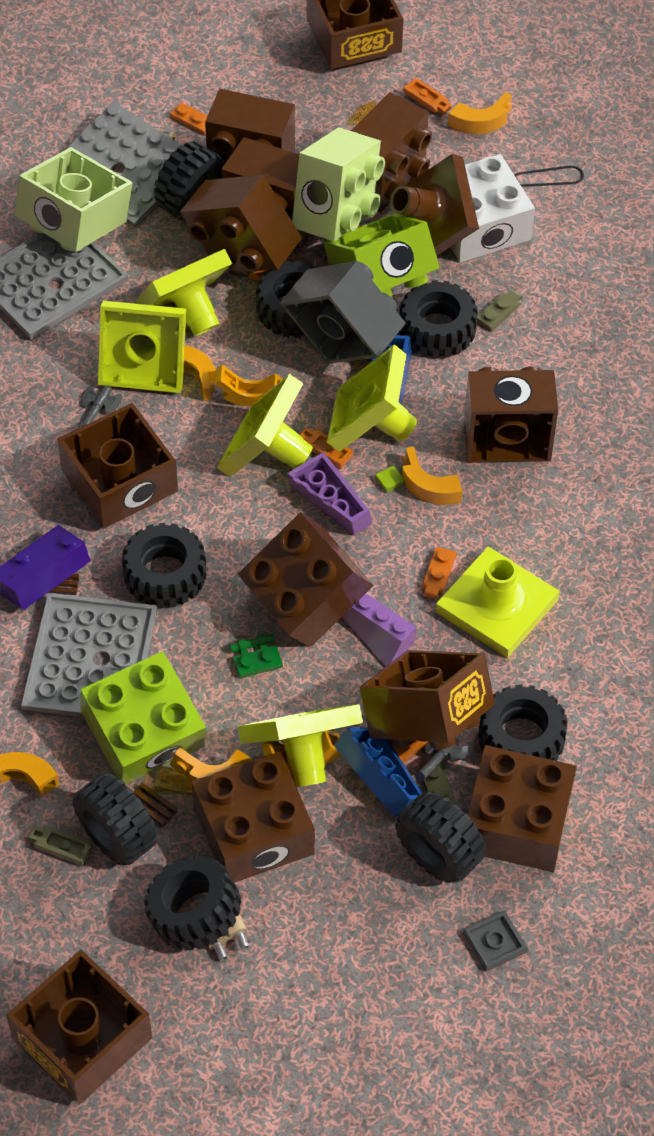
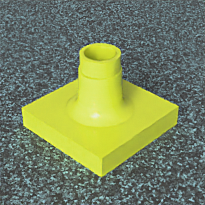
[136,249,232,337]
[98,301,186,393]
[327,345,417,452]
[216,374,313,477]
[436,546,560,658]
[237,704,363,787]

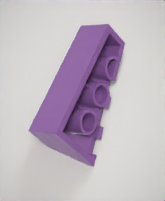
[341,593,416,667]

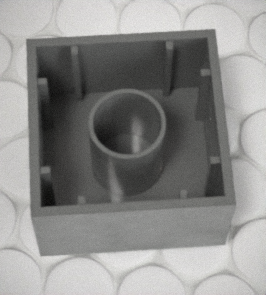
[280,261,405,364]

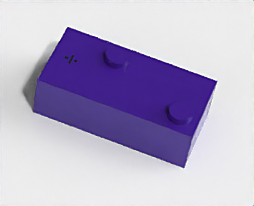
[0,524,91,610]

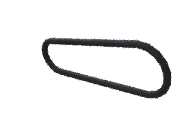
[514,165,584,187]

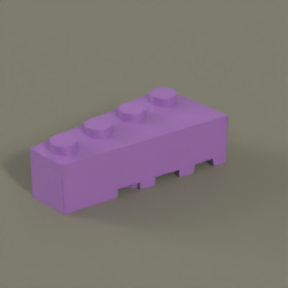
[287,452,372,535]

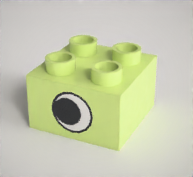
[292,127,385,241]
[14,147,133,252]

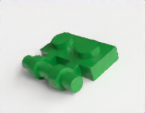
[229,634,283,679]

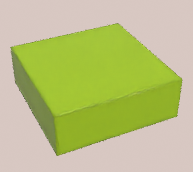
[375,465,405,493]

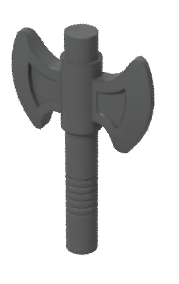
[79,385,122,428]
[417,737,470,780]

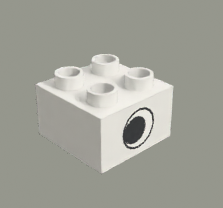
[450,154,535,263]

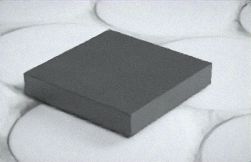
[463,910,529,972]

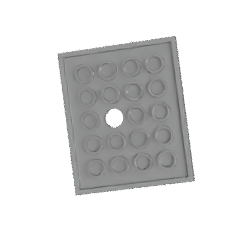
[64,101,180,227]
[0,233,129,339]
[21,593,158,718]

